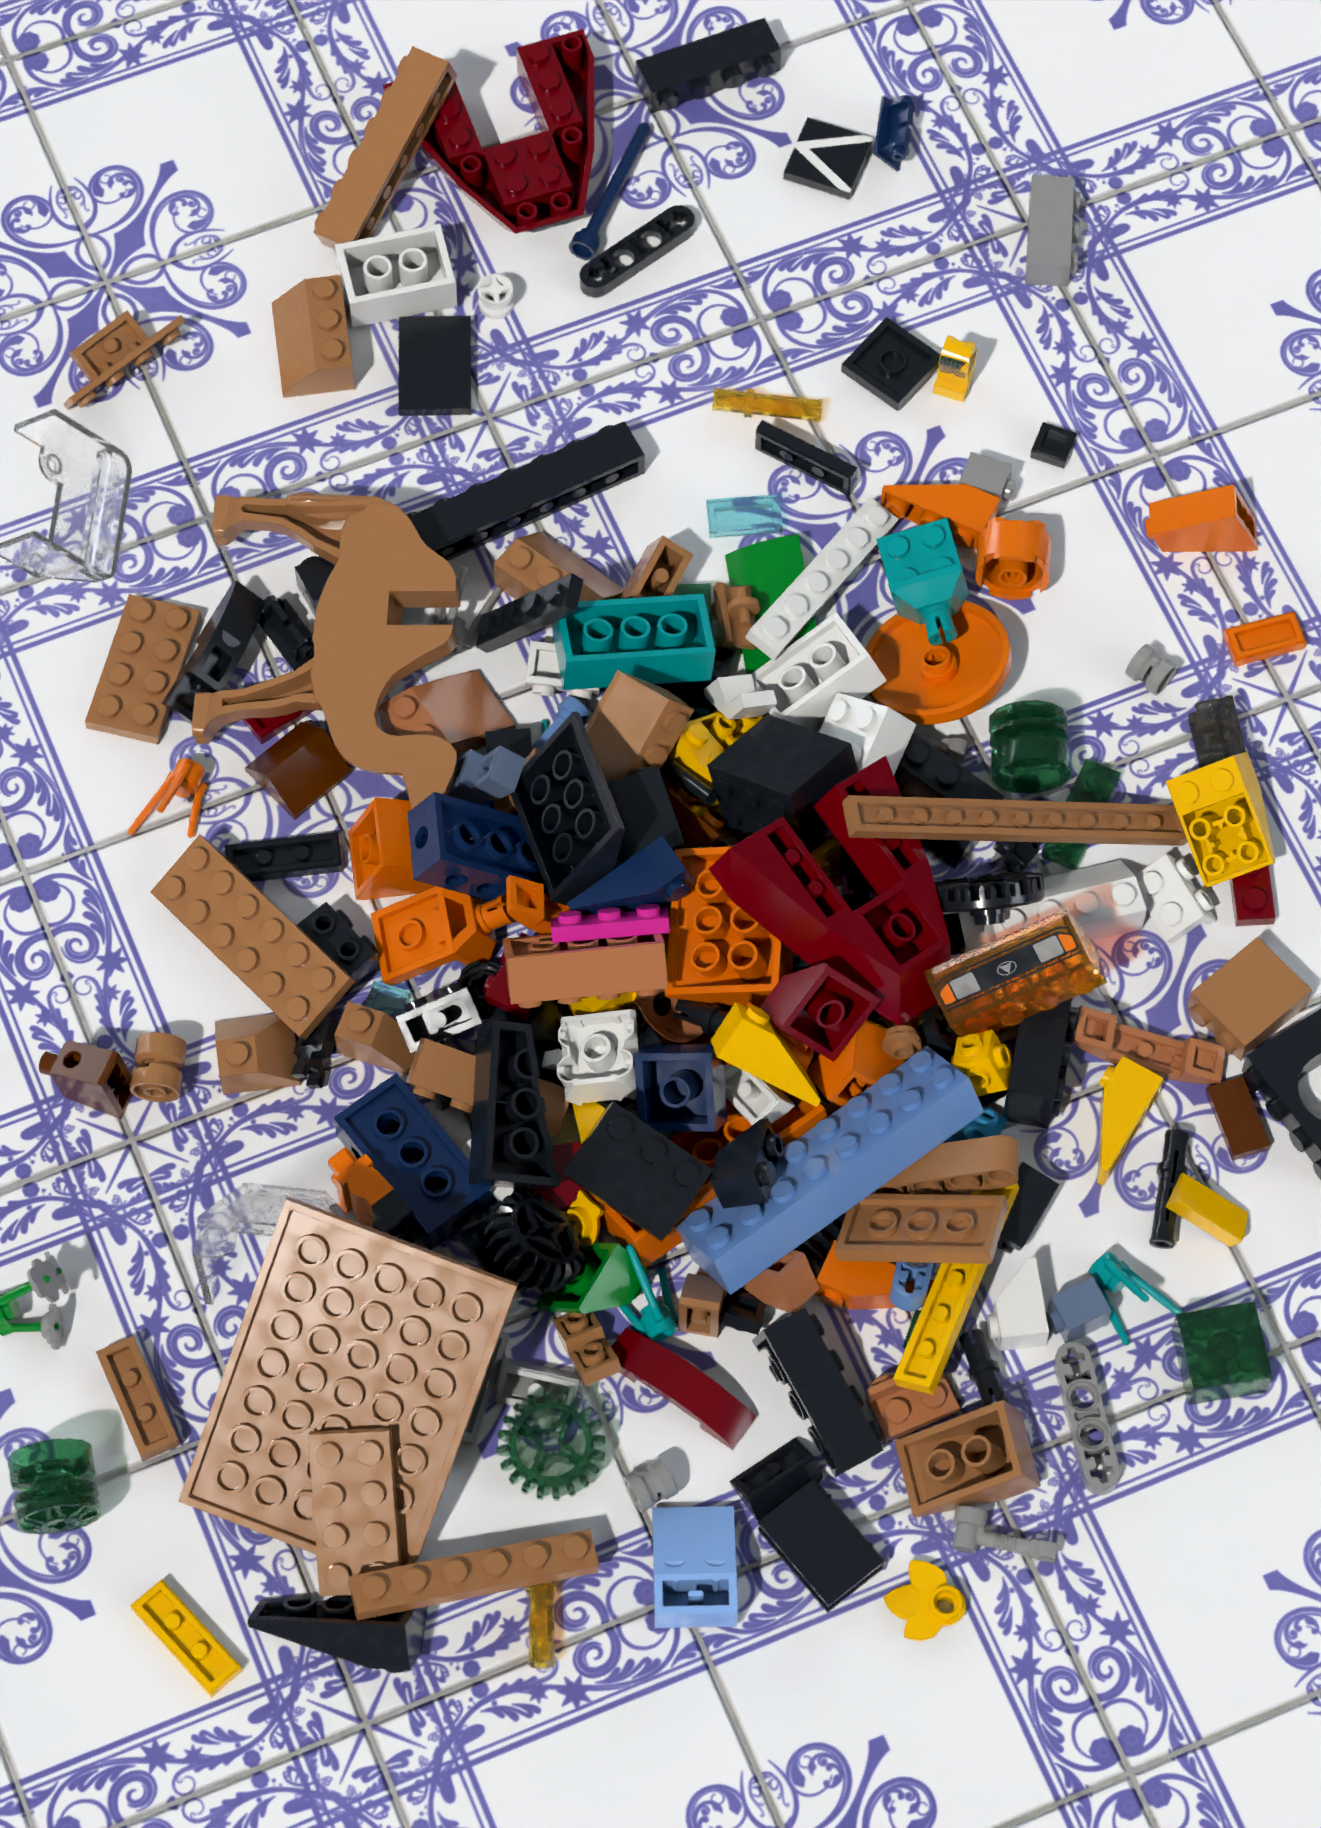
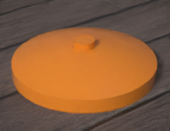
[865,601,1012,725]

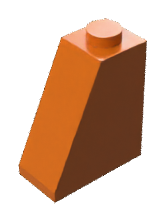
[1145,484,1258,552]

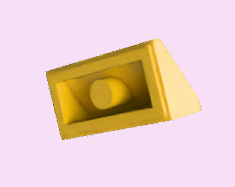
[1165,1173,1248,1247]

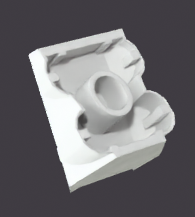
[557,1009,638,1106]

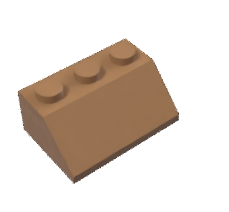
[271,275,355,398]
[494,531,624,625]
[585,670,694,781]

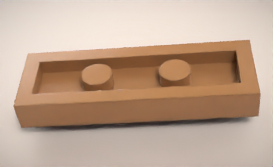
[96,1336,180,1461]

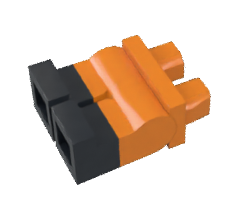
[328,1147,418,1243]

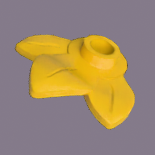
[884,1560,966,1641]

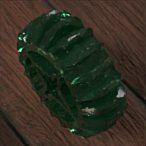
[496,1391,606,1501]

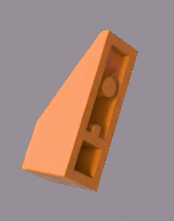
[814,1240,934,1310]

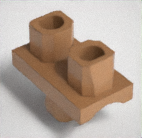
[711,582,760,652]

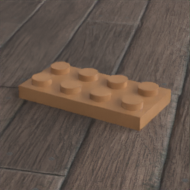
[85,594,201,744]
[834,1194,1008,1264]
[308,1428,402,1596]

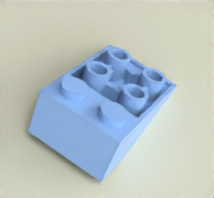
[652,1506,738,1628]

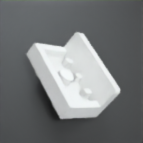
[525,641,600,701]
[1135,854,1216,944]

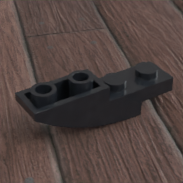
[161,580,264,725]

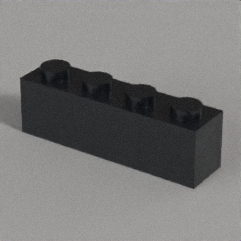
[636,17,781,114]

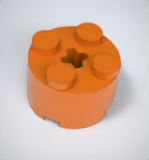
[975,517,1052,600]

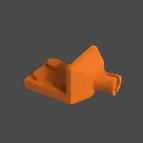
[371,886,516,986]

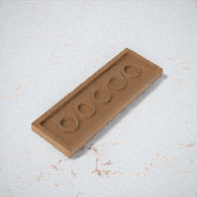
[150,834,356,1040]

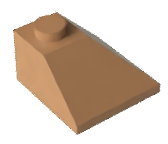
[215,1014,301,1095]

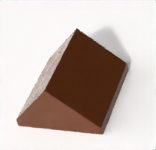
[245,722,352,820]

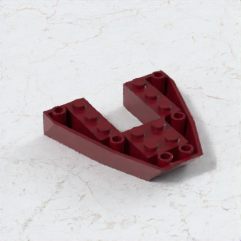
[383,29,594,234]
[709,756,951,1025]

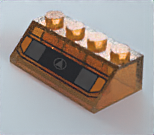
[924,909,1107,1037]

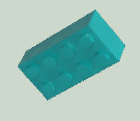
[552,594,716,690]

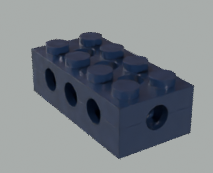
[408,792,548,901]
[333,1073,493,1250]

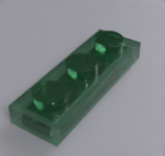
[1041,759,1121,870]

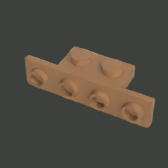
[63,310,185,410]

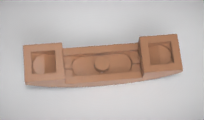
[1072,1006,1226,1085]

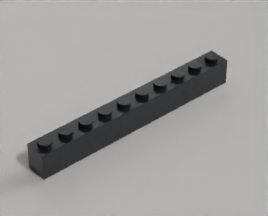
[295,421,645,617]

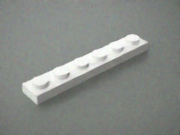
[745,497,899,661]

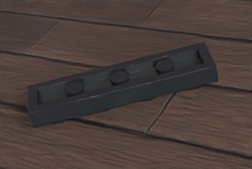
[476,573,584,653]

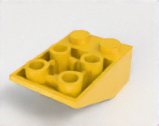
[669,711,765,809]
[1166,752,1275,888]

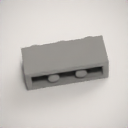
[1025,175,1081,287]

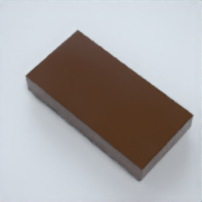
[1205,1076,1270,1161]

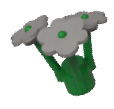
[0,1251,69,1350]

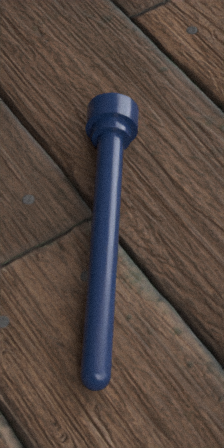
[569,123,651,261]

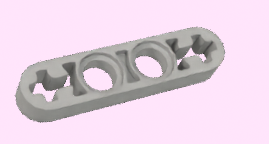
[1054,1342,1120,1495]

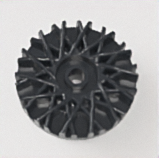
[934,871,1046,925]

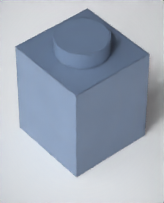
[1046,1277,1112,1343]

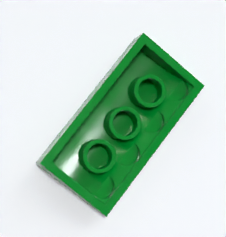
[725,534,816,674]

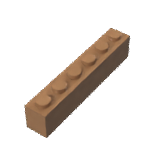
[313,46,458,249]

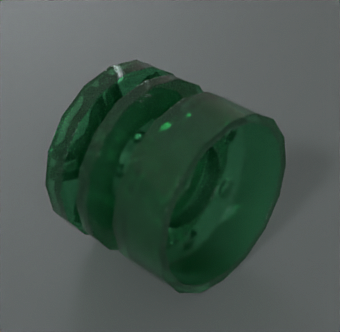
[988,700,1071,794]
[7,1438,102,1534]

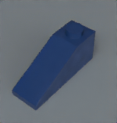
[567,836,697,915]

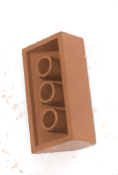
[503,934,668,1008]

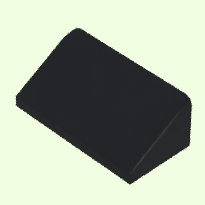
[730,1438,823,1521]

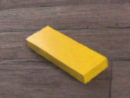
[130,1579,243,1698]

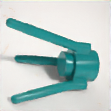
[619,1244,679,1342]
[1089,1251,1184,1346]

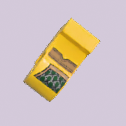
[933,335,977,402]

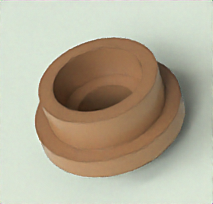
[882,1025,922,1059]

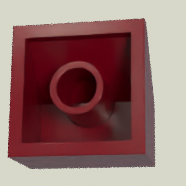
[760,962,881,1062]

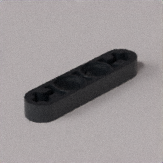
[579,205,695,298]

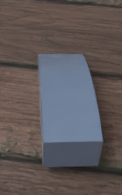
[447,745,526,804]

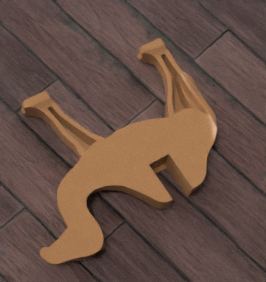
[192,492,460,821]

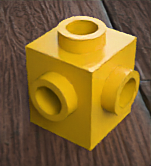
[950,1030,1012,1096]

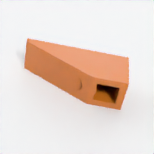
[880,484,1000,550]

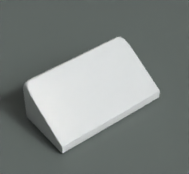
[724,1064,795,1125]

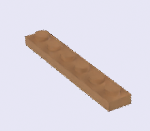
[348,1529,600,1621]

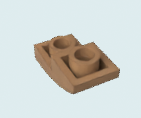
[552,1312,622,1386]

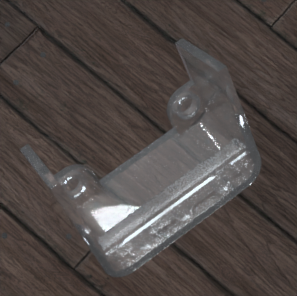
[0,409,132,583]

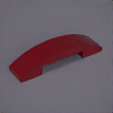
[611,1328,756,1450]

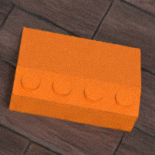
[664,846,794,1008]

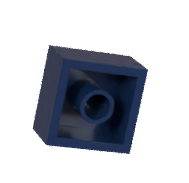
[634,1044,727,1132]

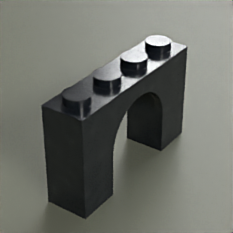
[1242,1009,1321,1180]

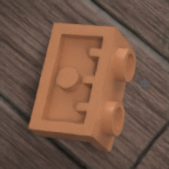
[866,1373,960,1443]

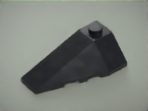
[247,1594,428,1673]

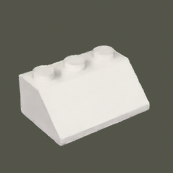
[752,612,887,731]

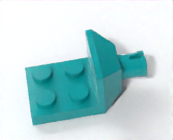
[876,518,969,645]

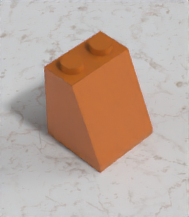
[348,797,435,900]

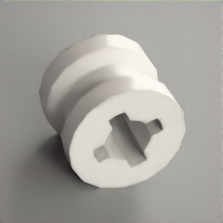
[477,274,514,319]

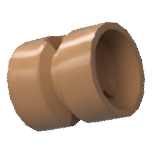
[130,1032,187,1103]

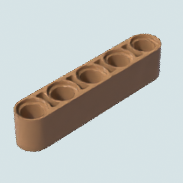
[871,1135,1019,1195]

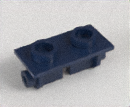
[873,95,916,171]

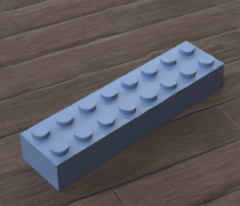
[675,1046,984,1295]

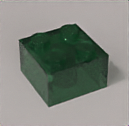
[1171,1302,1273,1405]

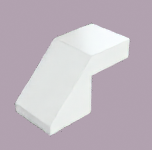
[703,674,777,720]

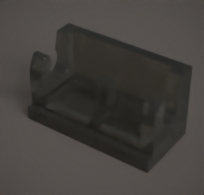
[1188,695,1246,768]

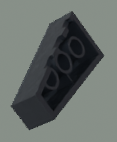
[469,1020,560,1191]
[751,1308,884,1477]

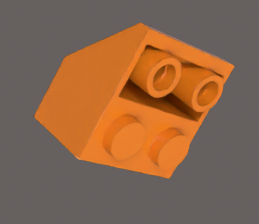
[806,1019,905,1106]

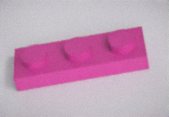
[551,904,670,943]

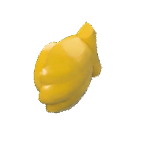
[565,1190,604,1247]

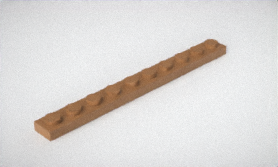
[842,795,1188,846]

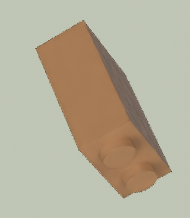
[1187,937,1312,1061]

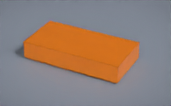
[1223,611,1307,667]

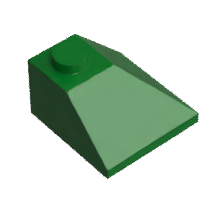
[535,1242,650,1314]

